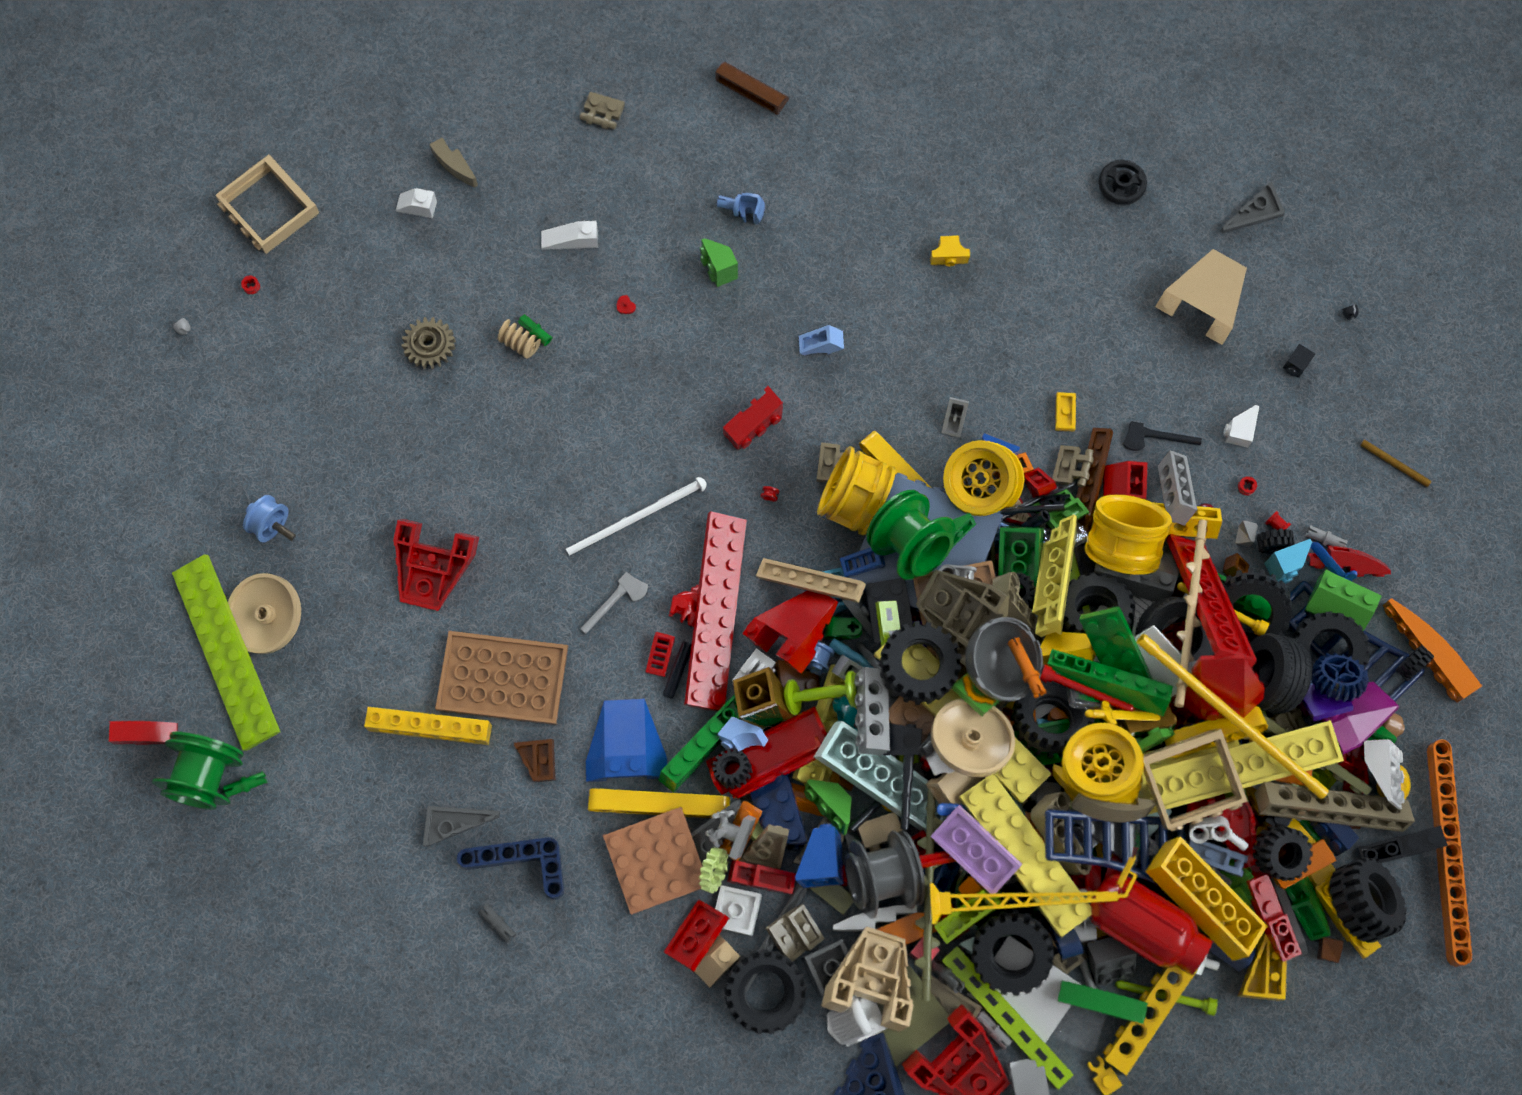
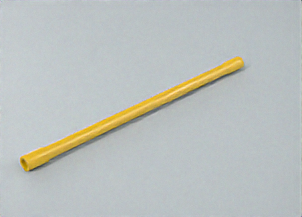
[1136,633,1328,799]

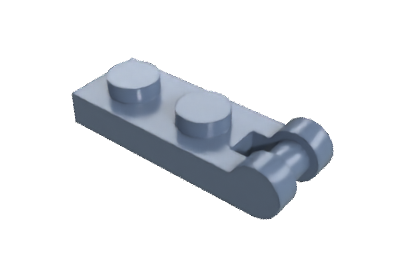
[1189,838,1248,877]

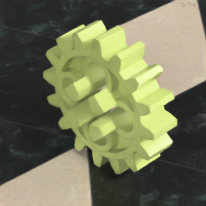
[699,847,729,893]

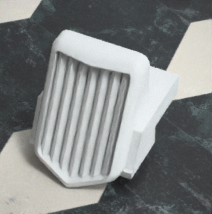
[827,996,887,1047]

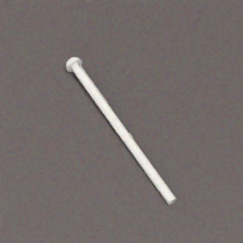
[566,477,706,556]

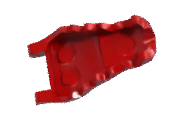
[1207,797,1257,869]

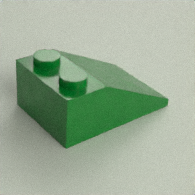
[998,526,1044,589]

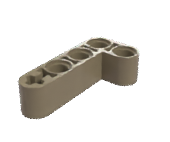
[992,572,1045,644]
[1031,792,1091,876]

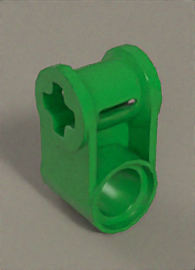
[824,617,862,640]

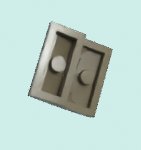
[765,904,825,961]

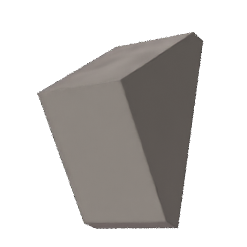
[941,397,969,437]

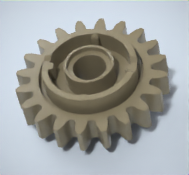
[402,317,456,369]

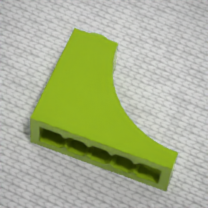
[934,889,1001,944]

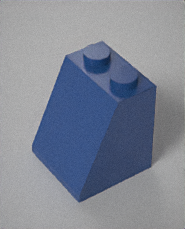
[796,824,844,888]

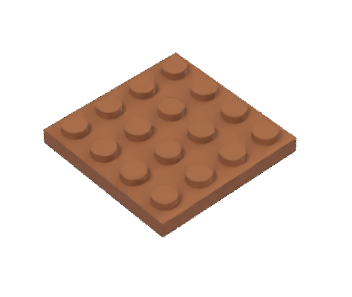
[603,807,703,914]

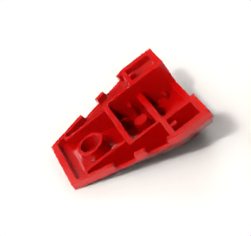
[1184,654,1264,721]

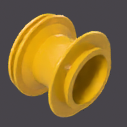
[943,440,1024,516]
[1062,723,1144,803]

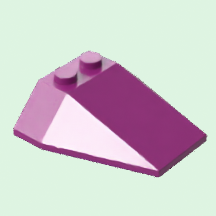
[1297,682,1399,754]

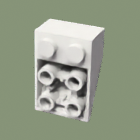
[1364,739,1405,810]

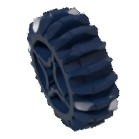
[1312,653,1369,703]

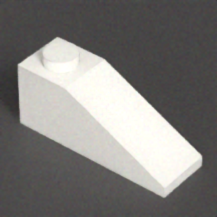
[541,221,598,249]

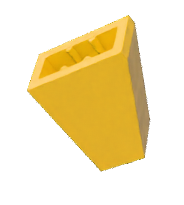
[1041,632,1097,665]

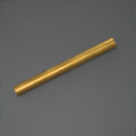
[1360,439,1432,488]

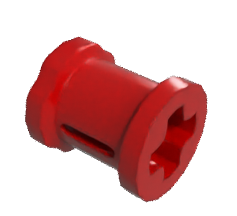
[1265,511,1291,530]

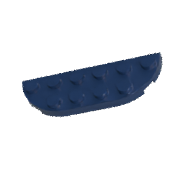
[750,774,808,845]

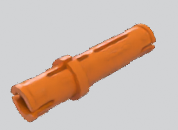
[1007,637,1047,698]

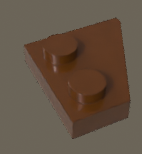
[776,660,820,692]
[514,739,555,782]

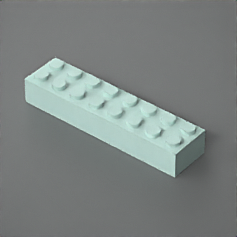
[814,721,948,841]

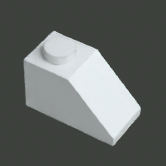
[396,188,437,218]
[1224,405,1259,448]

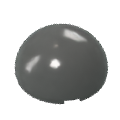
[965,617,1043,701]

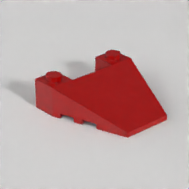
[393,519,479,611]
[742,590,839,674]
[902,1004,1010,1095]

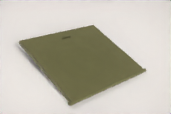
[853,964,949,1069]

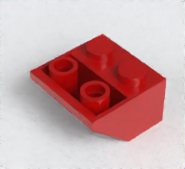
[1103,461,1148,500]

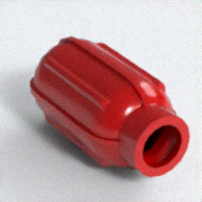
[1089,874,1213,976]

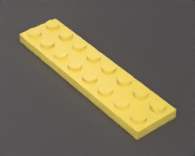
[958,774,1092,938]

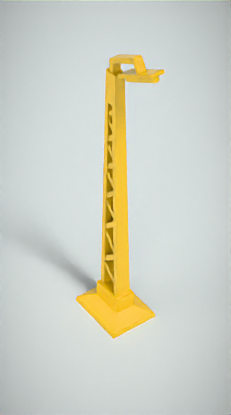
[930,857,1137,925]

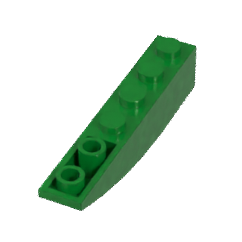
[1047,649,1173,717]
[658,694,741,793]

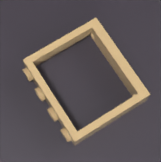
[216,155,319,254]
[1143,728,1247,831]

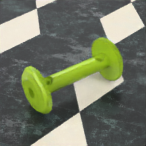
[784,671,857,715]

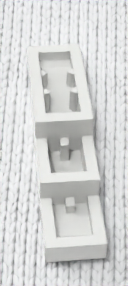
[832,905,917,931]

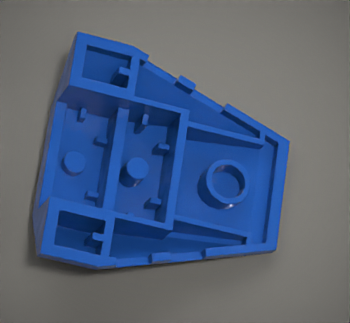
[586,699,667,782]

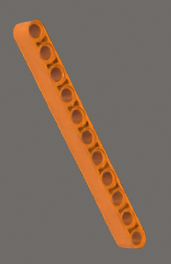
[1427,739,1472,967]

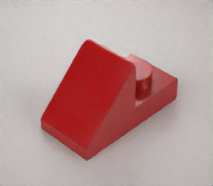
[1024,467,1057,498]

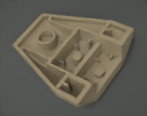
[916,570,1009,666]

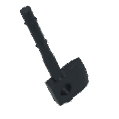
[883,723,923,829]

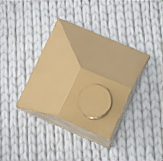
[695,935,740,988]

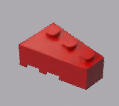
[723,386,783,450]

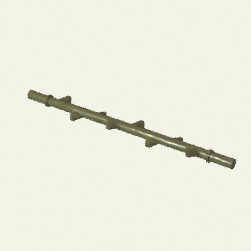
[915,787,943,1001]

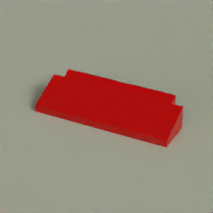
[706,706,828,798]

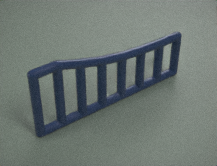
[1289,581,1425,702]
[1045,810,1186,887]

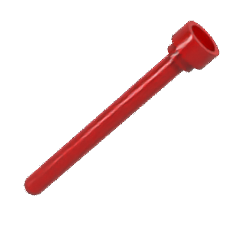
[1040,664,1134,711]

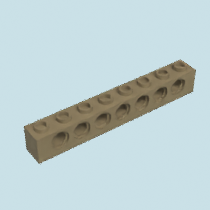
[1254,782,1415,832]

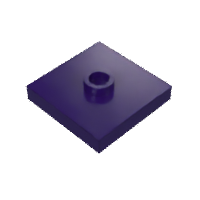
[1302,684,1353,721]

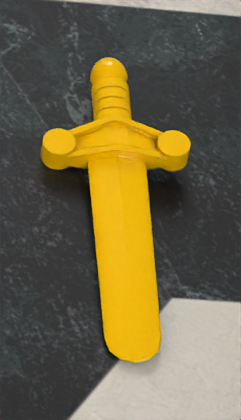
[1085,701,1161,725]

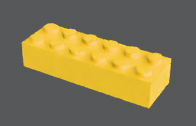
[1145,837,1267,961]

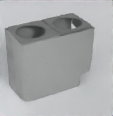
[1006,1059,1050,1095]

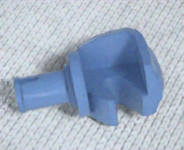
[717,193,765,224]

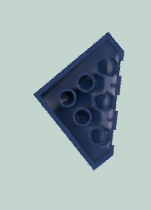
[834,1032,905,1095]

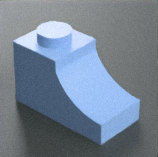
[799,325,844,355]
[717,717,769,751]

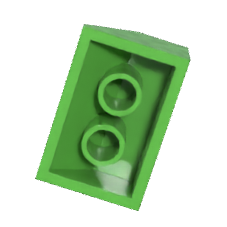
[1304,570,1381,631]

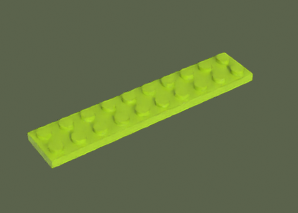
[172,554,280,751]

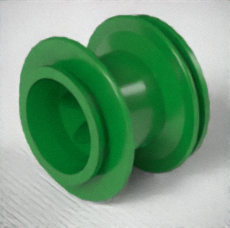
[866,490,956,580]
[152,732,244,810]

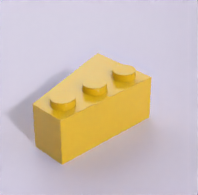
[1237,934,1287,1001]

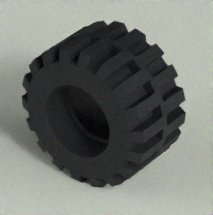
[1253,824,1313,881]

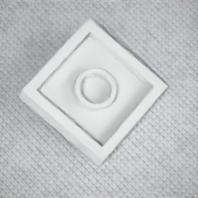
[715,885,762,936]

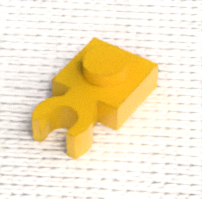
[1087,1056,1123,1095]

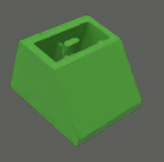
[700,238,738,287]

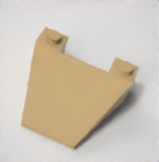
[1155,249,1247,345]
[822,926,913,1032]

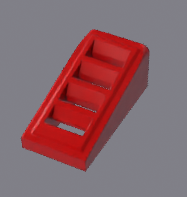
[645,632,675,678]

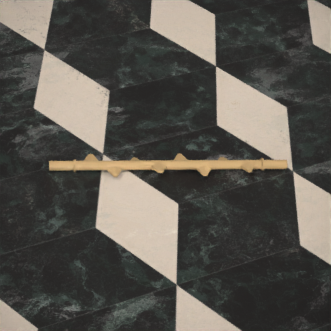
[1175,520,1210,707]

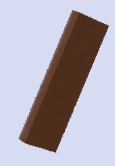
[715,62,789,115]

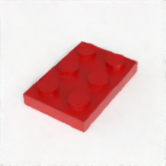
[664,900,730,971]

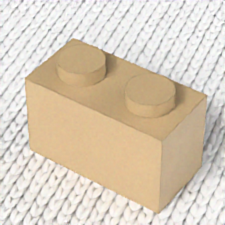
[857,812,902,852]

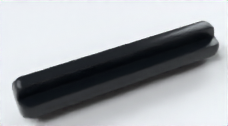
[663,641,692,699]

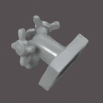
[705,810,756,860]

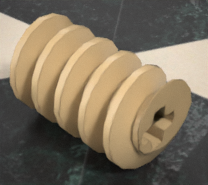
[498,319,541,359]

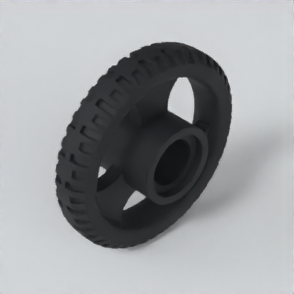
[1098,159,1147,205]

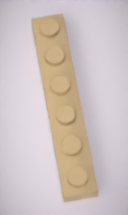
[756,558,866,603]

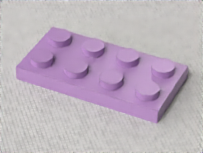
[931,805,1022,894]

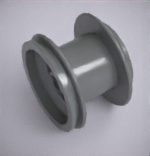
[844,830,925,919]

